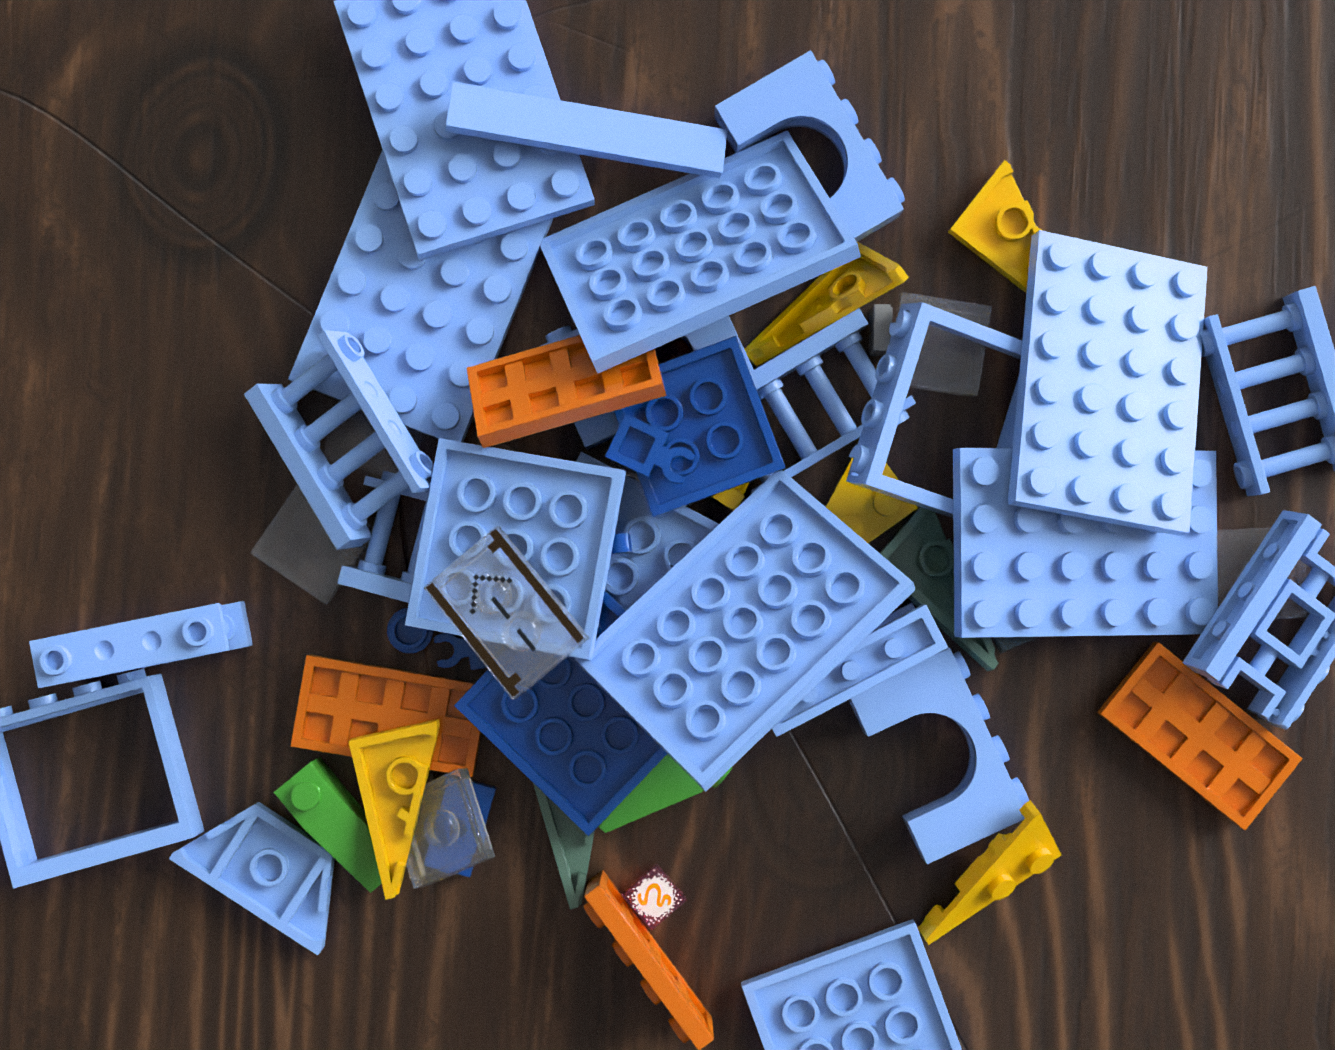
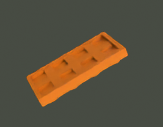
[467,335,667,448]
[1097,641,1303,830]
[291,655,482,777]
[583,870,714,1050]

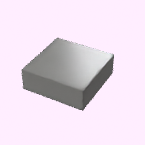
[869,304,893,356]

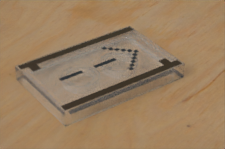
[424,526,589,700]

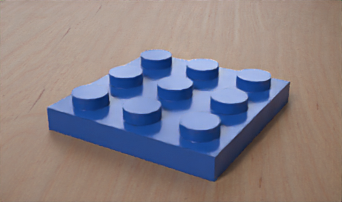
[614,336,786,518]

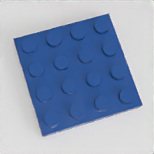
[454,590,667,836]

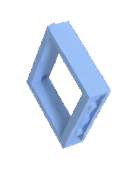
[846,302,1022,518]
[0,668,204,889]

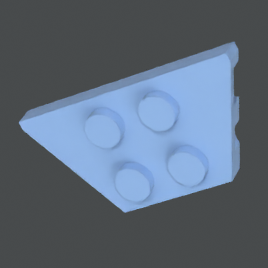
[169,802,335,955]

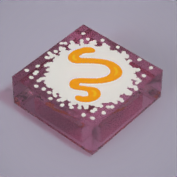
[622,863,687,930]

